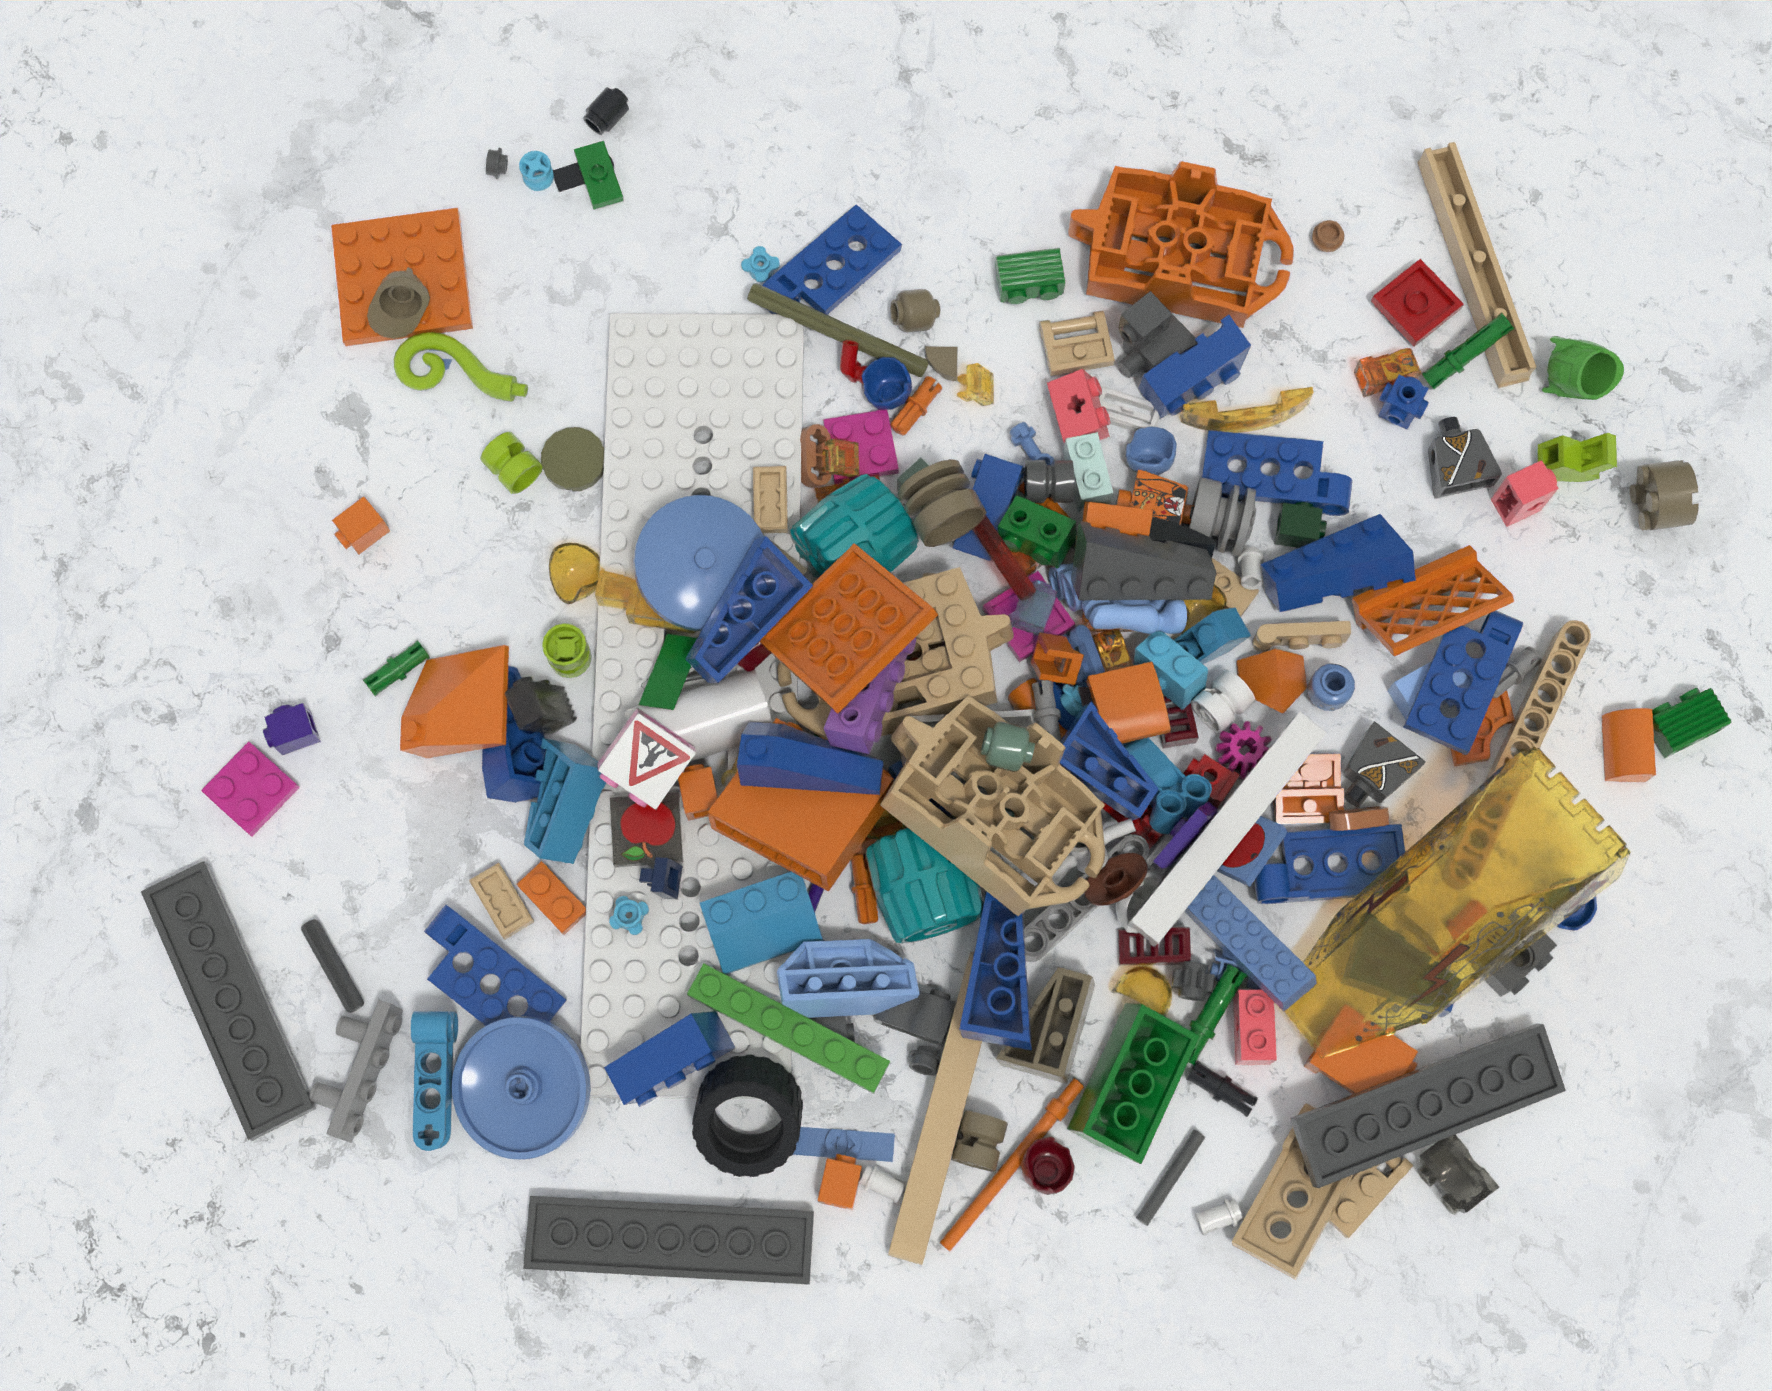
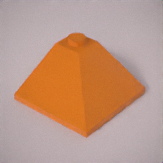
[400,645,509,758]

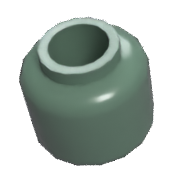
[980,721,1035,772]

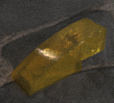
[595,570,696,634]

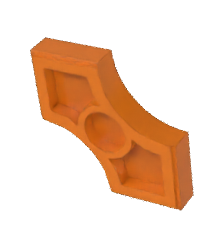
[1450,690,1515,767]

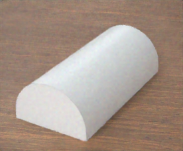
[624,670,772,762]

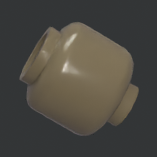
[890,289,940,333]

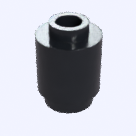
[583,87,629,135]

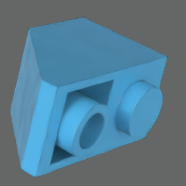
[1174,608,1251,664]

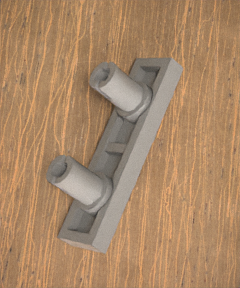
[309,1000,403,1143]

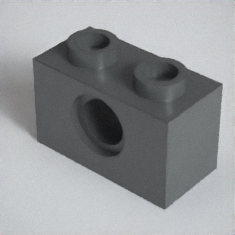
[1471,915,1557,997]

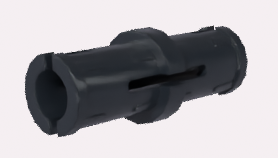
[1186,1060,1258,1117]

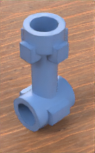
[1010,422,1054,465]

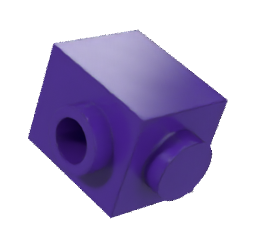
[263,703,321,755]

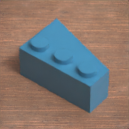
[524,738,606,864]

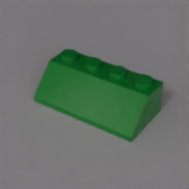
[1067,1003,1200,1164]

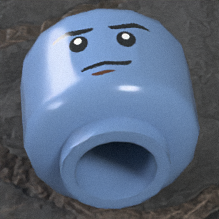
[1308,663,1355,711]

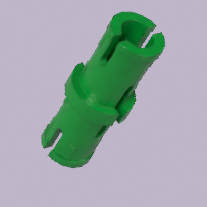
[362,640,430,697]

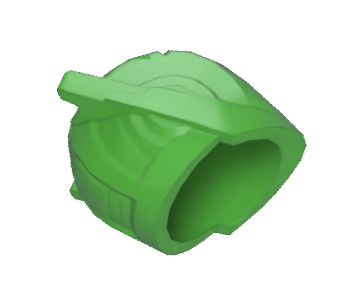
[1542,336,1624,400]

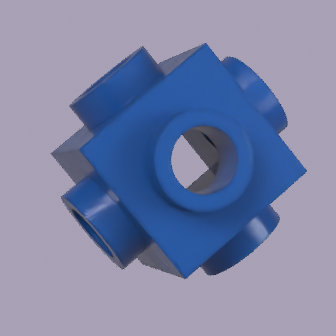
[1378,374,1429,430]

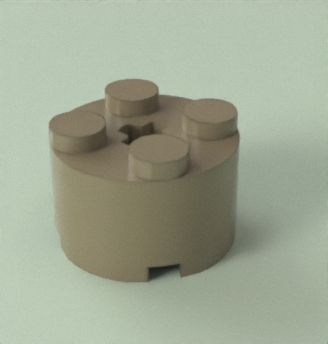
[1630,460,1699,531]

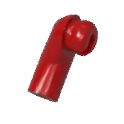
[840,340,868,384]

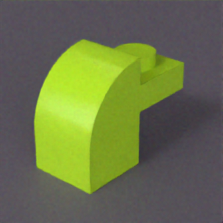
[1538,433,1617,482]

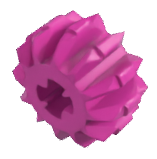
[1215,721,1272,779]

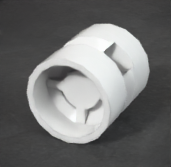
[1191,669,1255,733]

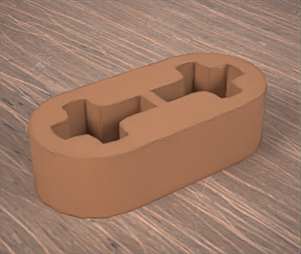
[800,424,832,488]
[1329,806,1389,831]

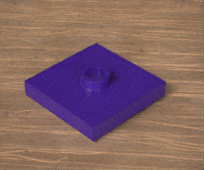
[1153,802,1218,869]

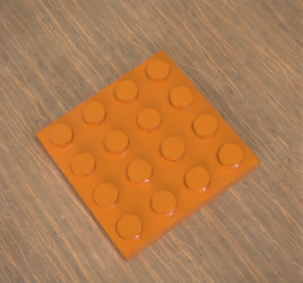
[331,208,473,346]
[759,543,938,714]

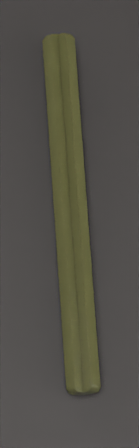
[747,283,928,377]

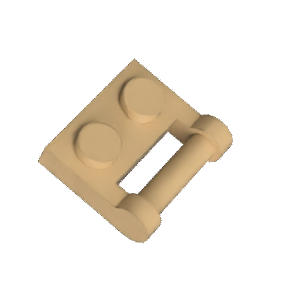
[1039,311,1115,376]

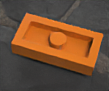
[516,861,586,935]

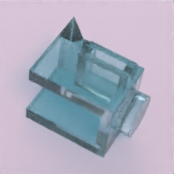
[1008,580,1058,636]

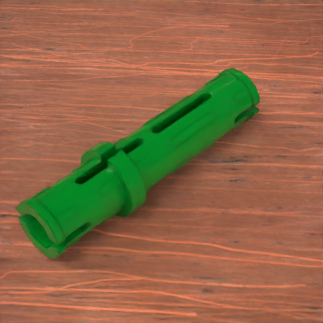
[1421,312,1515,390]
[1188,964,1247,1066]

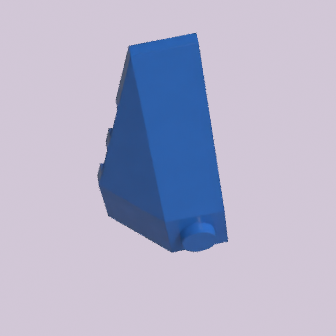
[482,666,547,803]
[737,722,883,795]

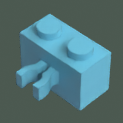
[1134,631,1208,710]

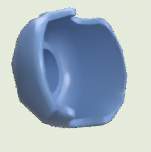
[1125,426,1177,475]

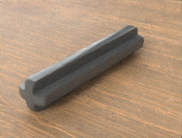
[301,919,364,1013]

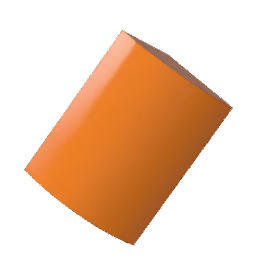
[1602,708,1656,782]

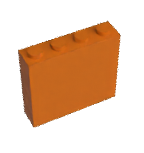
[708,718,894,892]

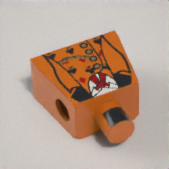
[1130,470,1195,525]

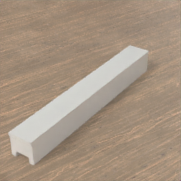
[1127,712,1327,947]

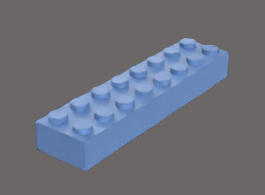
[1184,875,1317,1011]

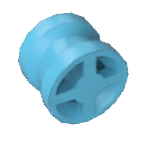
[519,151,554,191]

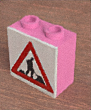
[597,707,696,810]

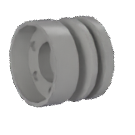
[1187,477,1257,557]

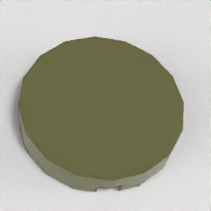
[541,427,604,492]

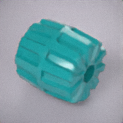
[790,474,919,577]
[866,827,984,943]

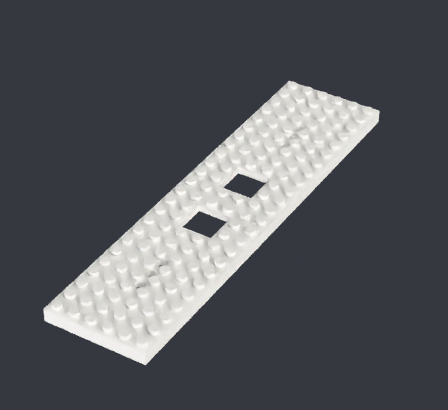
[580,313,804,1099]

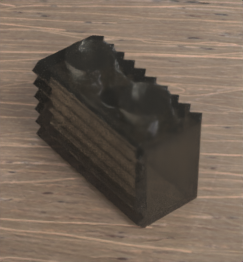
[505,676,577,735]

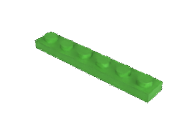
[687,963,890,1094]

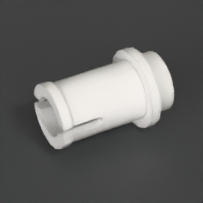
[1238,547,1264,590]
[859,1164,906,1203]
[1195,1199,1243,1236]

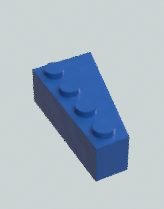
[1261,514,1416,612]
[685,536,813,683]
[959,892,1032,1050]

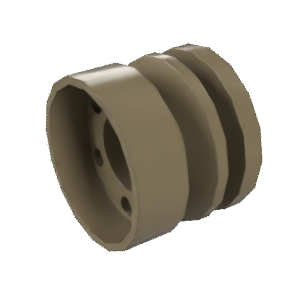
[897,459,987,547]

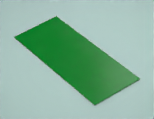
[638,634,697,710]

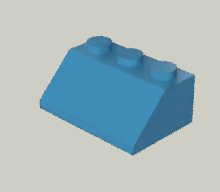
[700,872,823,975]

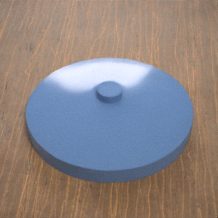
[633,495,764,631]
[452,1016,591,1160]

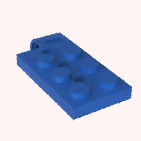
[762,204,902,315]
[1202,430,1353,516]
[1403,610,1523,755]
[1254,824,1411,904]
[424,904,567,1026]

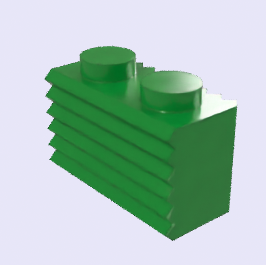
[995,248,1065,304]
[1652,688,1732,758]

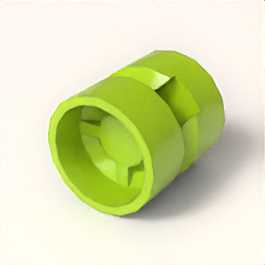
[480,432,543,494]
[542,623,592,678]

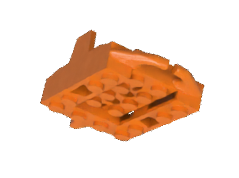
[1068,161,1294,328]

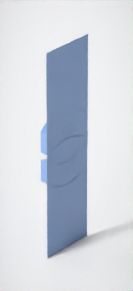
[793,1127,895,1162]

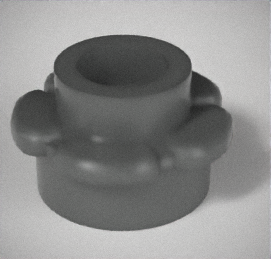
[486,147,508,179]
[909,1046,941,1075]

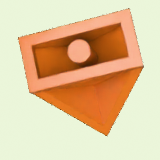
[1236,649,1307,714]

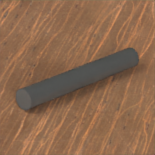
[1136,1130,1206,1226]

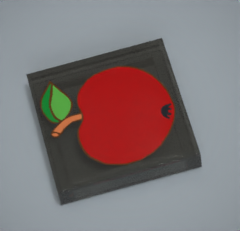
[610,792,684,868]

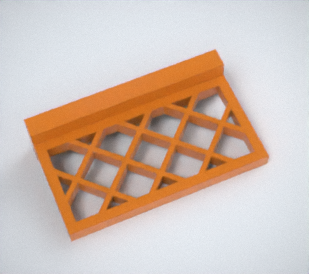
[1352,545,1514,656]

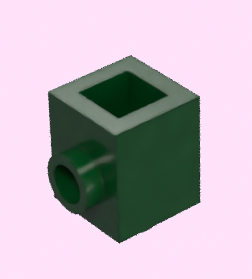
[1274,502,1327,548]

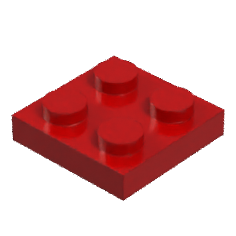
[1371,259,1464,347]

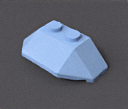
[777,939,920,1018]

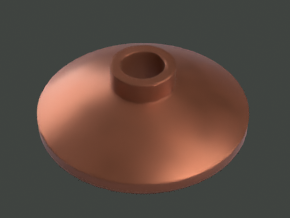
[1084,853,1148,906]

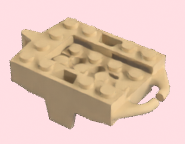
[777,567,1014,740]
[880,695,1105,916]

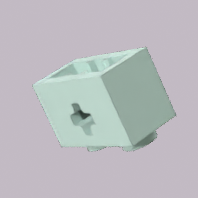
[1063,432,1113,513]

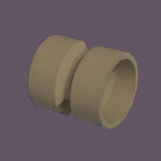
[951,1111,1008,1172]

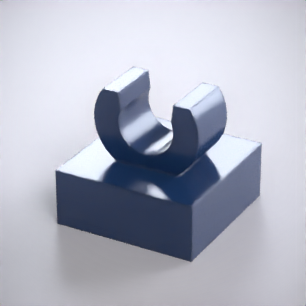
[639,857,683,900]

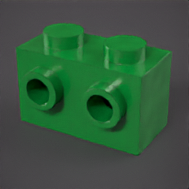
[998,495,1077,568]

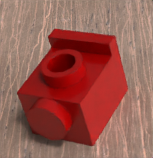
[1183,754,1240,809]

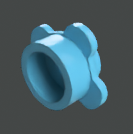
[741,246,780,283]
[1060,684,1083,717]
[609,896,649,935]

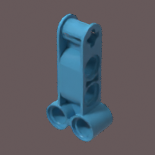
[1122,737,1212,834]
[411,1011,458,1151]

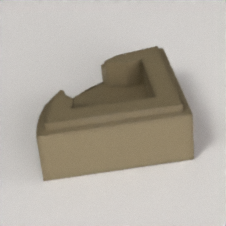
[925,346,958,381]

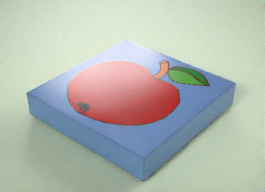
[1217,816,1288,887]

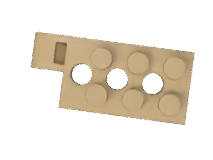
[1232,1103,1353,1280]

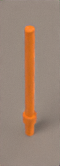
[939,1078,1084,1252]

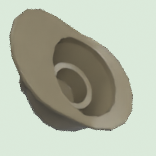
[367,267,430,339]

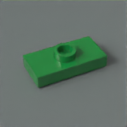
[574,141,624,210]

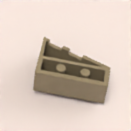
[995,967,1095,1084]

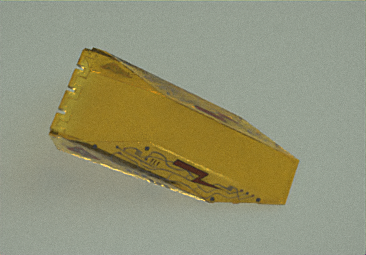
[1279,746,1631,1058]

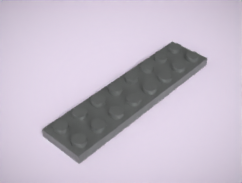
[140,861,316,1141]
[1290,1023,1566,1188]
[523,1196,814,1285]

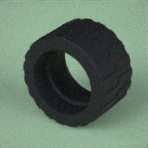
[692,1055,803,1177]

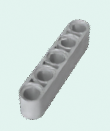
[1024,835,1149,962]

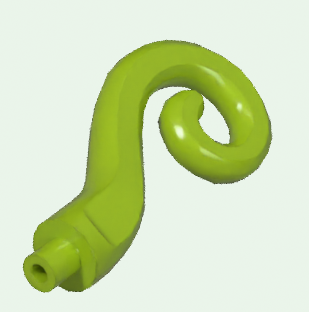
[394,332,528,402]

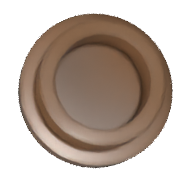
[1312,220,1345,252]

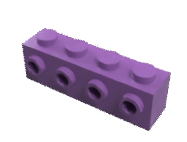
[823,637,916,754]

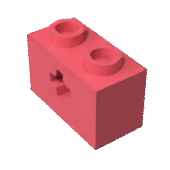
[1047,369,1111,443]
[1491,460,1559,527]
[1233,990,1277,1065]

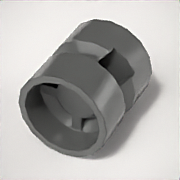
[1024,460,1074,503]

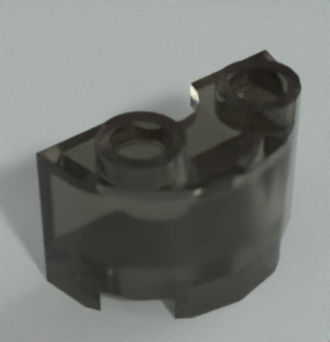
[1417,1134,1499,1215]

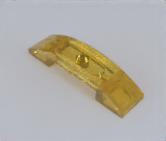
[1180,387,1314,433]

